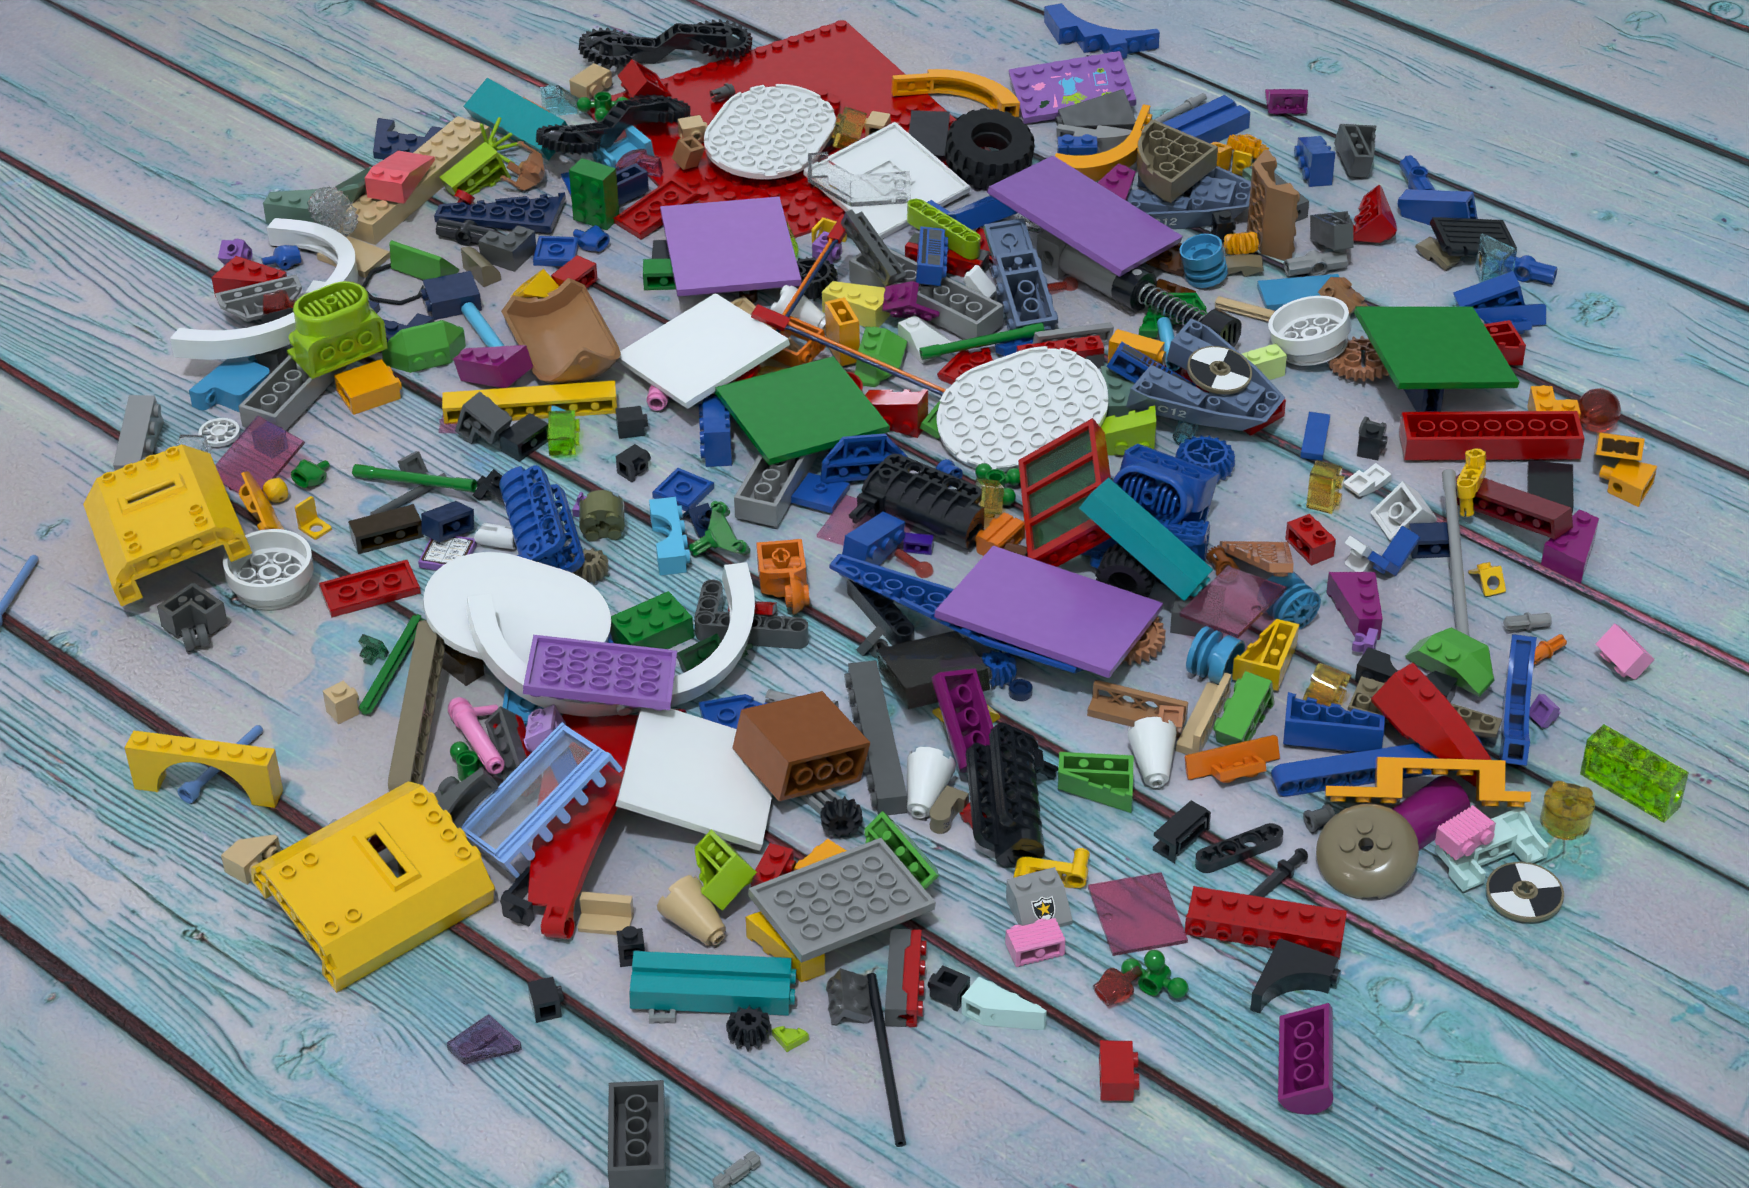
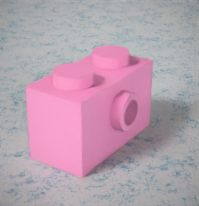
[1596,623,1655,680]

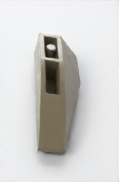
[1348,676,1502,738]

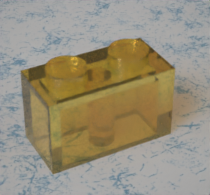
[832,107,867,149]
[1306,460,1345,514]
[976,479,1004,518]

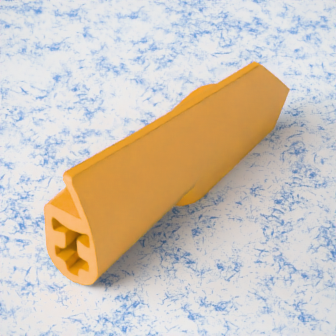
[239,471,285,531]

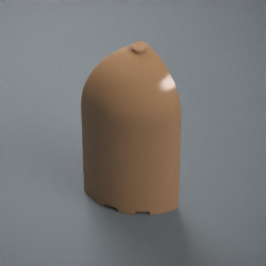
[501,278,621,384]

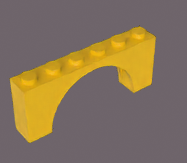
[124,730,283,808]

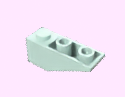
[961,977,1047,1030]

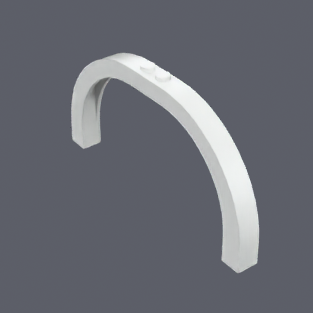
[170,218,358,360]
[466,562,755,717]

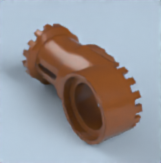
[1206,545,1240,584]

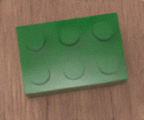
[569,158,619,230]
[610,591,694,649]

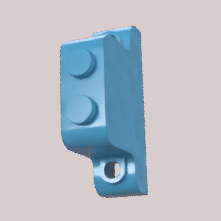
[189,355,270,412]

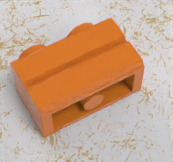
[975,512,1025,556]

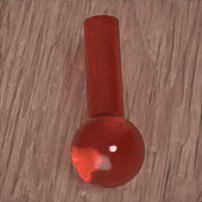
[1047,276,1079,292]
[894,548,933,578]

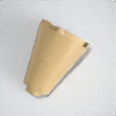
[657,875,726,946]

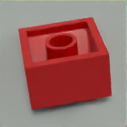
[618,59,672,98]

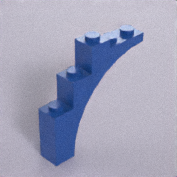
[1044,3,1160,59]
[1499,634,1537,766]

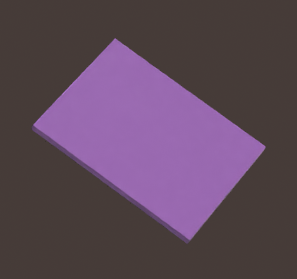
[987,156,1183,277]
[660,197,801,297]
[934,546,1163,678]

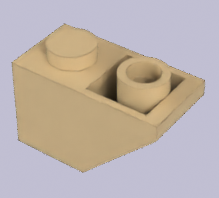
[221,835,281,885]

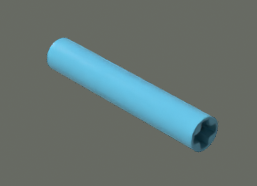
[461,302,505,347]
[1157,317,1180,371]

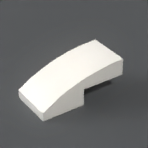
[1343,463,1392,497]

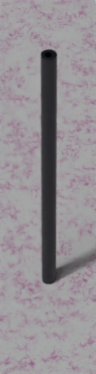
[866,973,906,1147]

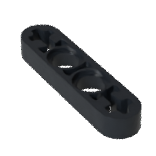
[1195,823,1283,873]

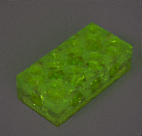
[1580,724,1689,823]

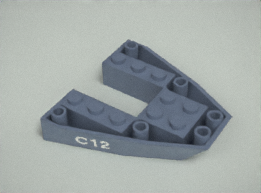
[1126,166,1251,229]
[1126,318,1285,431]

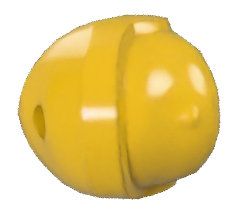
[263,477,289,503]

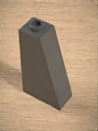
[1055,89,1136,130]

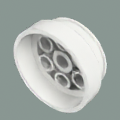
[1268,296,1351,366]
[223,529,314,610]

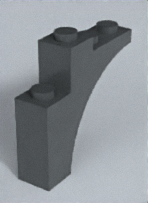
[434,768,498,828]

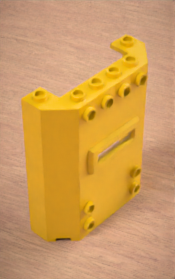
[83,444,252,607]
[251,781,495,993]

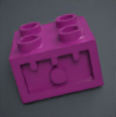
[1265,89,1308,115]

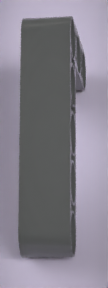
[694,579,809,649]

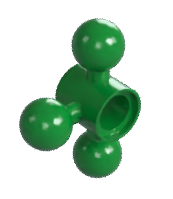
[577,92,628,122]
[975,463,1021,505]
[450,741,484,782]
[1121,950,1189,999]

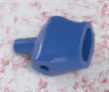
[573,225,610,252]
[262,245,301,270]

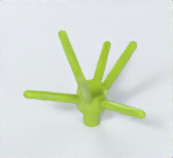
[480,117,519,164]

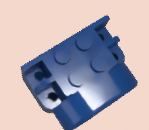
[1113,444,1219,524]

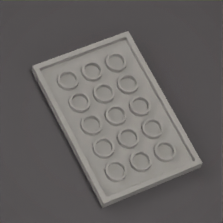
[748,838,936,963]

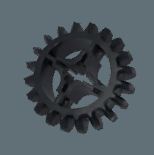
[795,256,838,301]

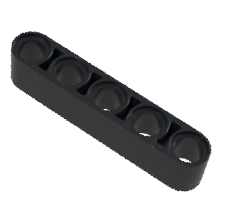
[847,578,915,653]

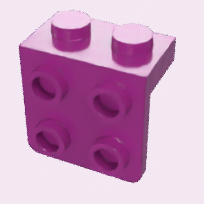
[882,281,940,321]

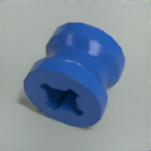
[936,459,963,487]

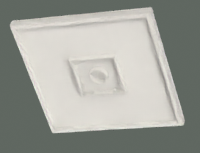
[803,122,971,239]
[617,293,790,409]
[615,707,772,851]

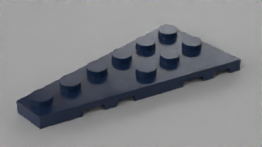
[434,192,566,233]

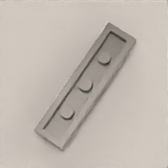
[1033,322,1114,345]

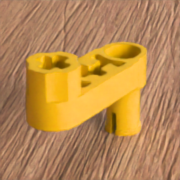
[1457,449,1486,517]
[1013,848,1090,888]

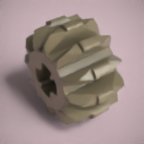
[572,548,609,584]

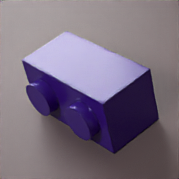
[903,532,934,555]

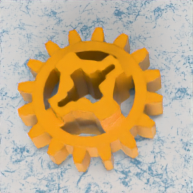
[1226,134,1269,159]

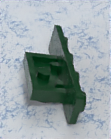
[677,633,753,673]

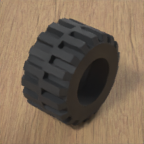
[1095,543,1157,598]

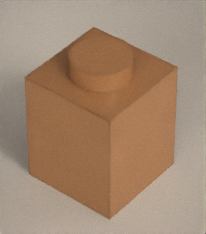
[672,136,705,170]

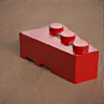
[211,256,287,297]
[1484,320,1526,366]
[865,389,928,438]

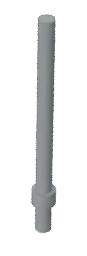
[1154,93,1207,123]

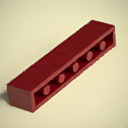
[1456,474,1573,540]

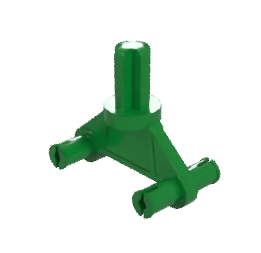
[689,501,751,556]

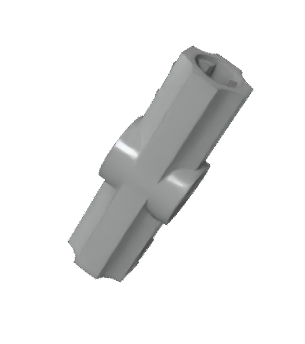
[1283,250,1348,277]

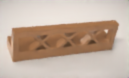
[1087,680,1188,738]

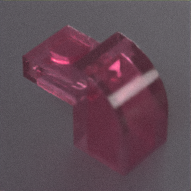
[615,149,664,177]

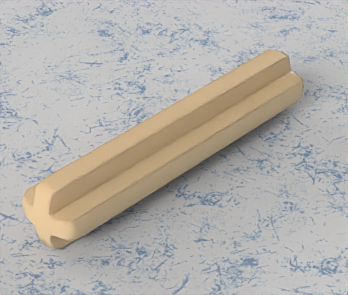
[1215,296,1275,322]

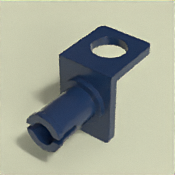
[683,503,712,538]

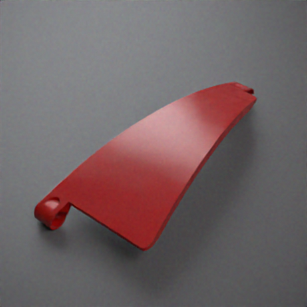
[528,709,687,939]

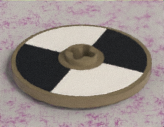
[1187,346,1252,395]
[1486,862,1564,922]

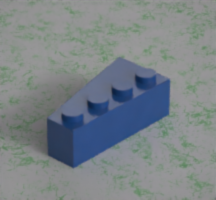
[699,394,732,467]
[1283,692,1385,752]

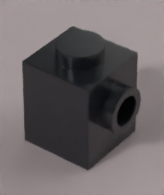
[615,406,648,439]
[1357,423,1388,461]
[527,977,564,1023]

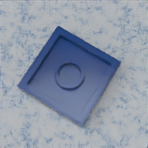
[533,236,579,266]
[652,468,714,511]

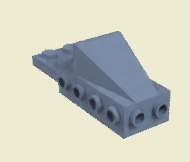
[983,218,1058,331]

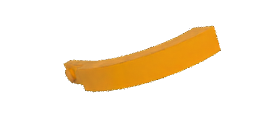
[891,69,1020,117]
[1055,104,1153,181]

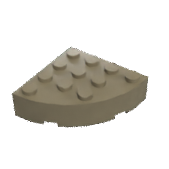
[1137,119,1218,203]

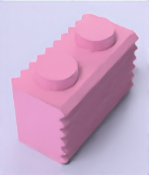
[1435,805,1496,860]
[1005,918,1065,967]

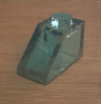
[540,85,581,116]

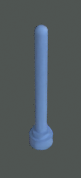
[0,555,38,627]
[177,725,263,804]

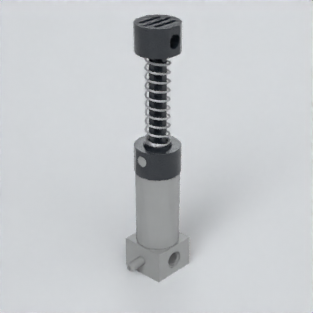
[1037,230,1242,347]

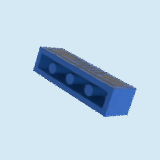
[916,226,948,286]
[1107,342,1196,386]

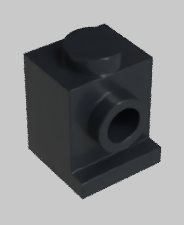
[1211,210,1236,243]
[616,444,651,482]
[616,926,645,967]
[928,965,970,1012]

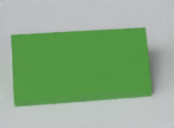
[389,240,459,280]

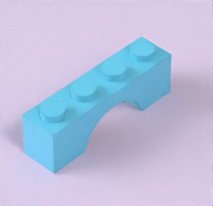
[649,497,690,575]

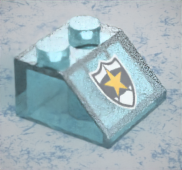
[1475,233,1517,283]

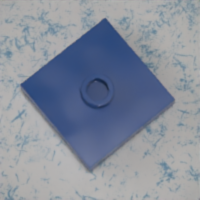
[791,473,850,514]

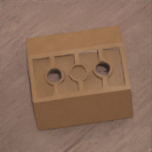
[1247,149,1300,261]

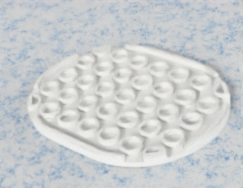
[704,84,836,179]
[937,346,1109,472]
[423,552,611,665]

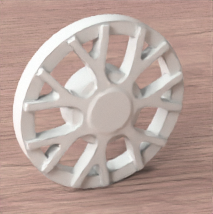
[198,418,240,447]

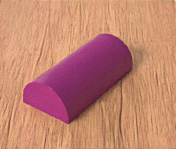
[931,668,993,773]
[1392,776,1471,851]
[1278,1003,1333,1115]

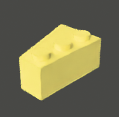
[822,281,890,328]

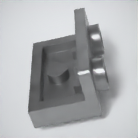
[826,968,872,1025]

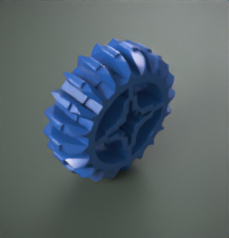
[1175,435,1235,483]

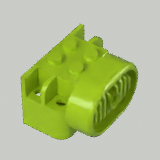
[287,281,388,379]

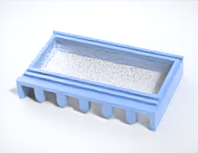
[461,722,623,878]

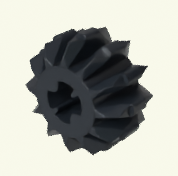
[820,796,863,838]
[726,1004,772,1050]

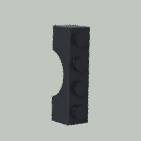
[1355,647,1458,703]

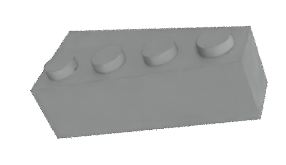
[113,395,164,471]

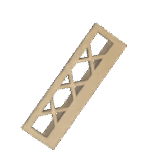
[1176,673,1232,755]

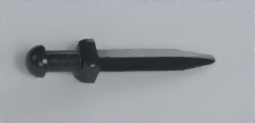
[1249,848,1308,897]

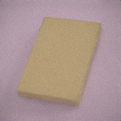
[317,234,390,278]

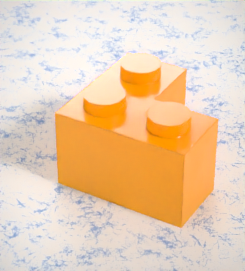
[1527,385,1581,419]

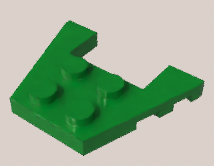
[1138,293,1207,338]

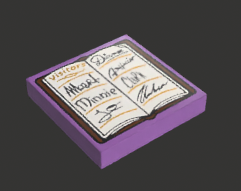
[418,536,477,570]

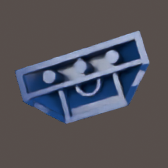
[820,434,908,483]

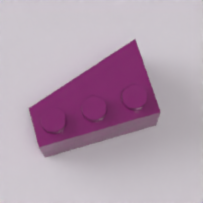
[1097,163,1136,200]
[453,345,533,388]
[1541,509,1599,584]
[1326,572,1383,640]

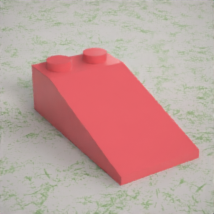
[365,151,435,204]

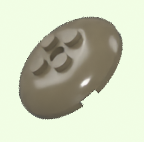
[1316,804,1419,899]

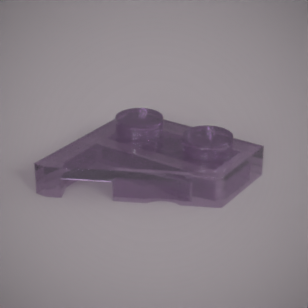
[447,1014,522,1065]

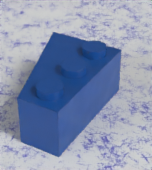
[1294,136,1336,187]
[1453,271,1525,308]
[839,512,905,578]

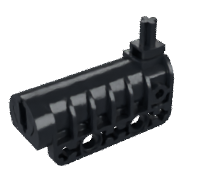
[849,454,985,550]
[966,722,1058,868]

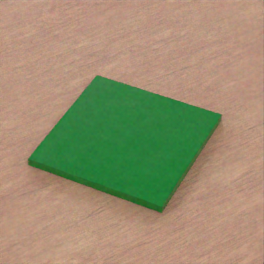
[1354,306,1520,389]
[715,356,890,465]

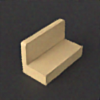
[578,892,634,935]

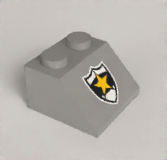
[1006,867,1073,927]

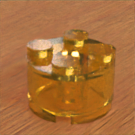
[1303,663,1352,706]
[1540,781,1595,840]

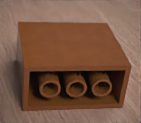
[732,691,870,801]

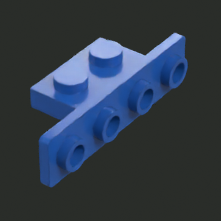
[1474,304,1546,334]

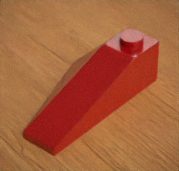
[1353,184,1397,243]

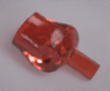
[263,290,297,314]
[1093,966,1143,1007]

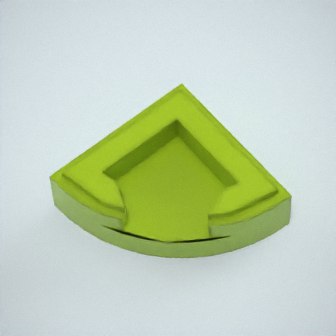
[772,1026,809,1052]

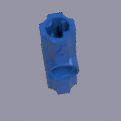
[1400,155,1435,190]
[1492,252,1558,285]

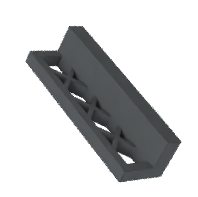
[841,209,907,287]

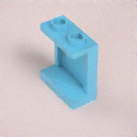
[592,125,655,172]

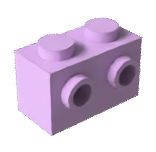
[524,704,566,752]

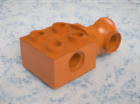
[756,539,810,615]

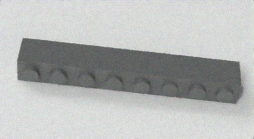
[844,660,907,815]

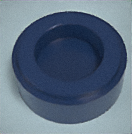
[1009,679,1033,701]

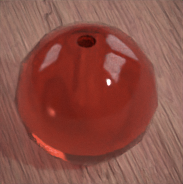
[1578,388,1621,433]

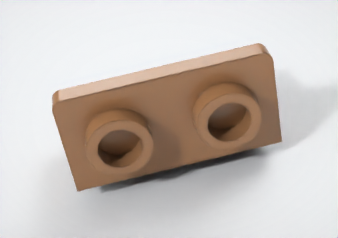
[1318,277,1368,315]

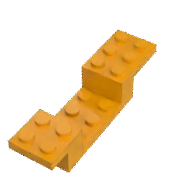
[1325,757,1531,807]

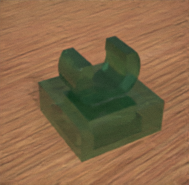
[358,634,389,665]

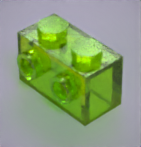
[548,410,580,456]

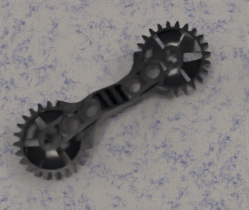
[578,19,753,68]
[536,94,691,155]

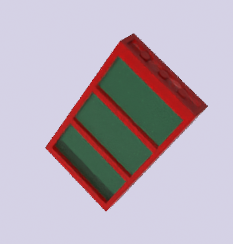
[1018,418,1111,567]

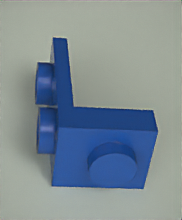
[1368,526,1420,576]

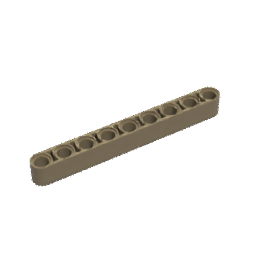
[388,620,446,792]

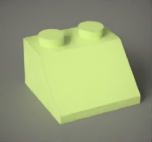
[1242,344,1287,380]

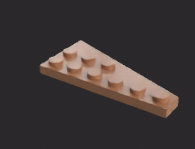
[1219,541,1294,577]

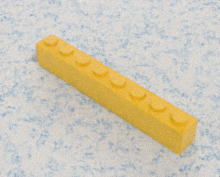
[442,381,617,425]

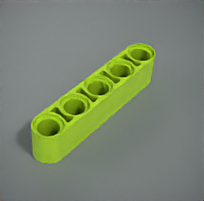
[907,198,981,259]

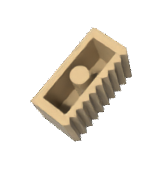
[569,63,612,99]

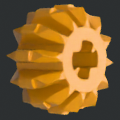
[1224,232,1259,255]

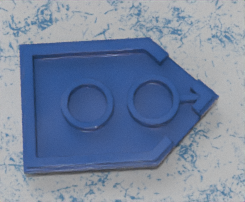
[699,694,767,729]

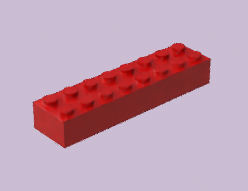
[1399,411,1585,461]

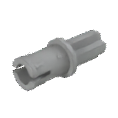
[1503,612,1552,631]

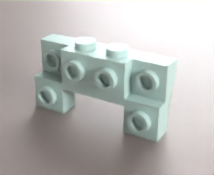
[1435,807,1549,891]

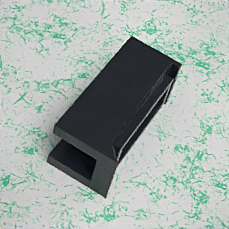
[1153,800,1211,864]

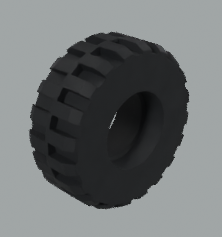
[945,108,1035,190]

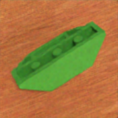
[381,320,466,373]
[855,326,907,387]
[1405,627,1495,697]
[865,811,939,890]

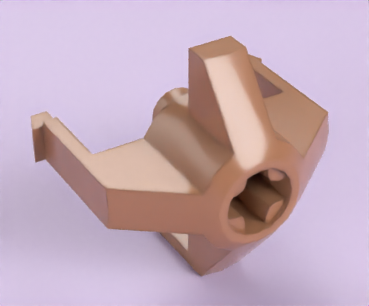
[500,141,545,191]

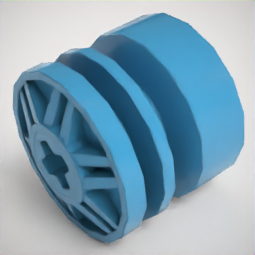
[1180,234,1228,288]
[1258,571,1321,630]
[1186,626,1246,685]

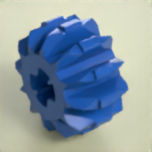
[977,650,1017,689]

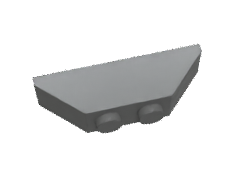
[215,274,302,322]

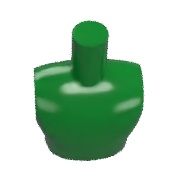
[291,459,330,488]

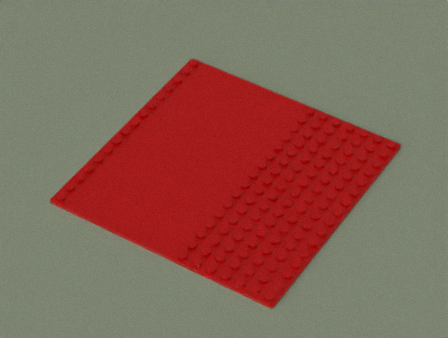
[587,20,991,240]

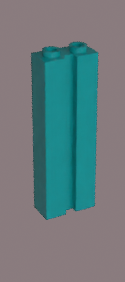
[463,78,568,161]
[1079,477,1213,601]
[629,951,796,1016]

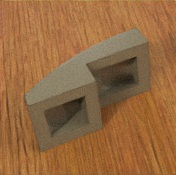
[1415,237,1461,271]
[1225,254,1264,277]

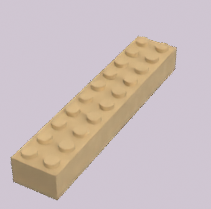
[340,116,490,245]

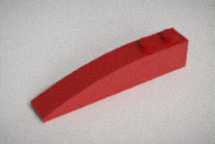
[1371,662,1492,787]

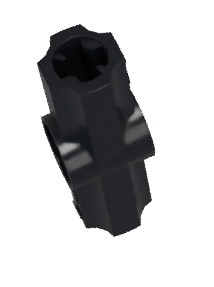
[436,218,498,246]

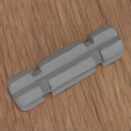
[712,1151,761,1188]

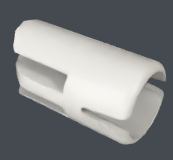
[474,523,516,550]

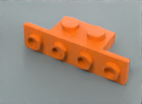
[1184,735,1280,783]

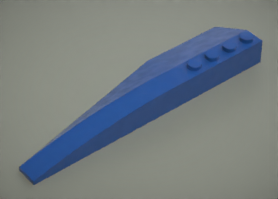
[829,554,1083,673]

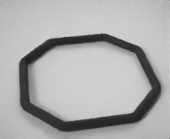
[362,263,423,305]

